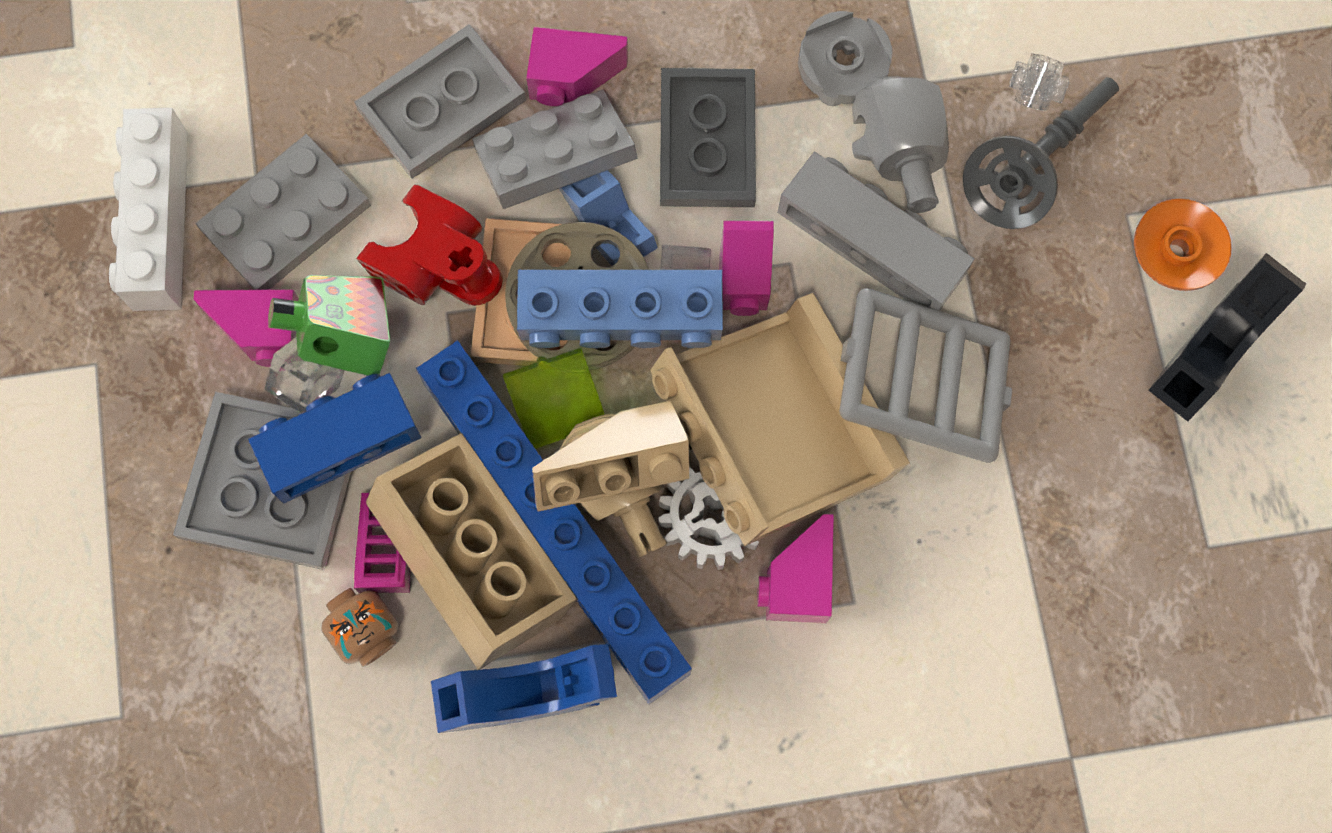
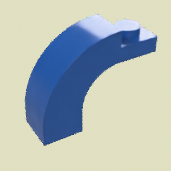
[431,644,617,733]

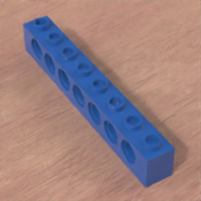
[416,340,692,705]

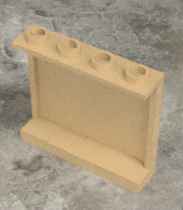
[650,293,910,547]

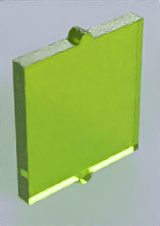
[503,348,605,449]

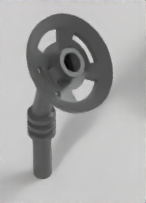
[963,77,1119,229]

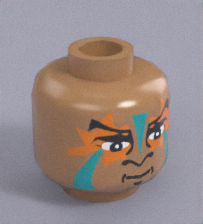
[321,588,399,667]

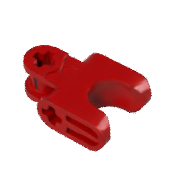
[356,184,503,306]

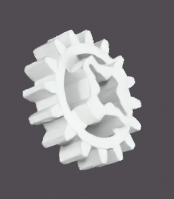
[658,467,759,570]

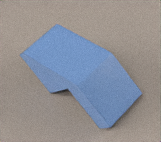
[559,170,658,266]

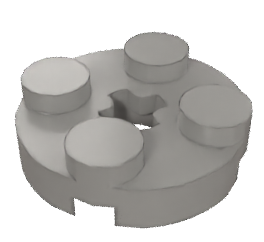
[798,11,893,106]

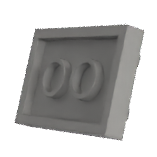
[354,24,526,179]
[472,89,638,210]
[195,134,371,290]

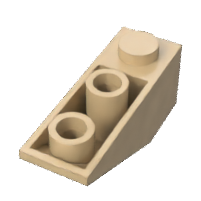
[532,401,689,512]

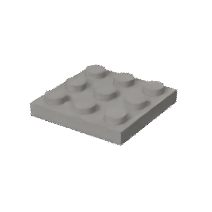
[173,392,351,570]

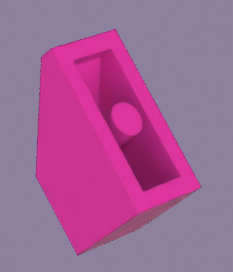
[526,27,628,106]
[719,220,774,316]
[193,290,301,367]
[757,514,834,623]

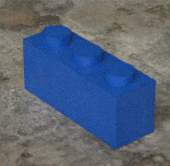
[248,373,422,504]

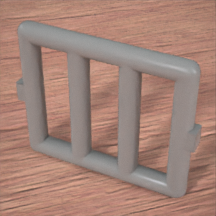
[839,288,1012,463]

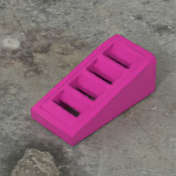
[354,493,411,593]

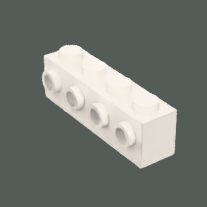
[109,108,188,311]

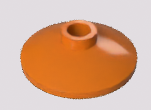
[1134,199,1231,291]

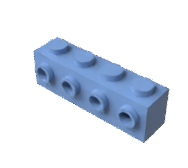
[517,270,723,348]

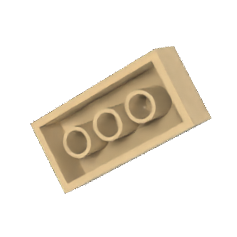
[366,433,577,670]

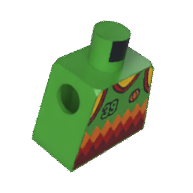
[268,275,390,376]

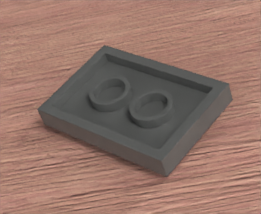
[660,68,756,207]

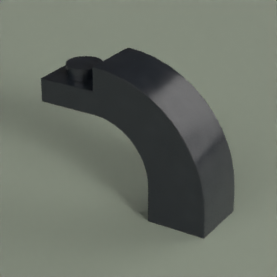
[1148,253,1306,422]

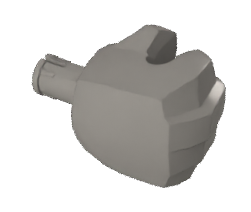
[852,76,949,213]

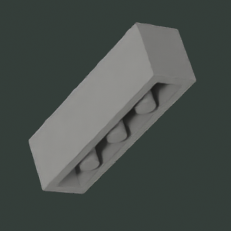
[777,151,974,311]

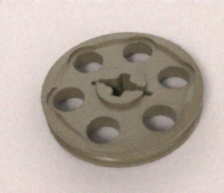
[505,222,650,371]

